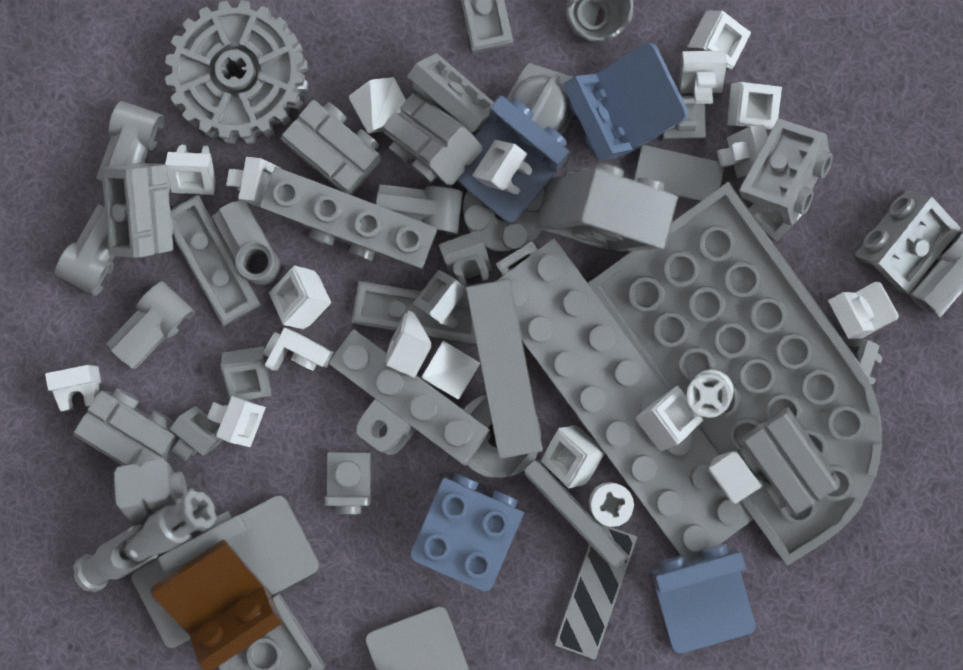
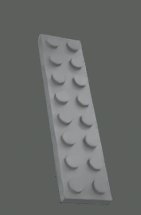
[497,238,753,562]

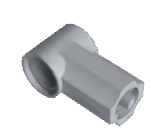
[96,101,164,181]
[376,185,463,236]
[212,200,281,286]
[55,204,115,296]
[908,230,963,319]
[106,281,195,369]

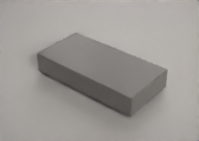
[633,145,724,203]

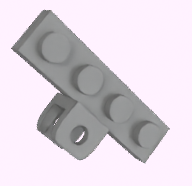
[328,329,491,466]

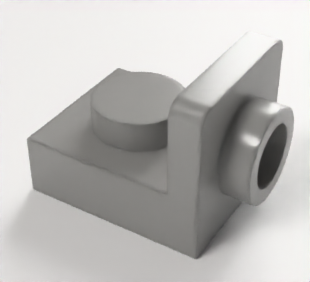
[324,452,371,514]

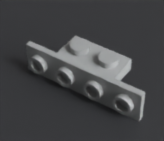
[259,167,438,269]

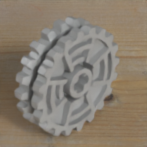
[165,1,309,145]

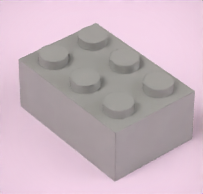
[535,164,678,252]

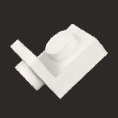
[828,282,899,339]
[264,328,335,371]

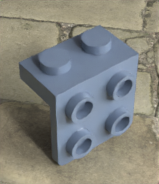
[562,43,688,161]
[456,95,570,223]
[411,473,524,592]
[650,544,756,653]

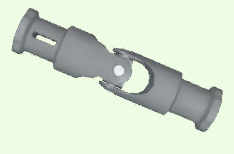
[73,491,216,592]

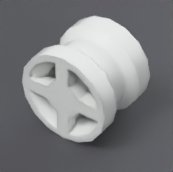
[687,369,734,418]
[588,482,634,527]

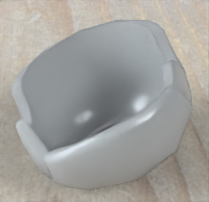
[565,0,633,43]

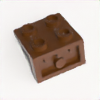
[150,540,282,670]

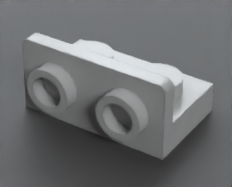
[407,53,494,136]
[739,118,833,226]
[855,191,961,294]

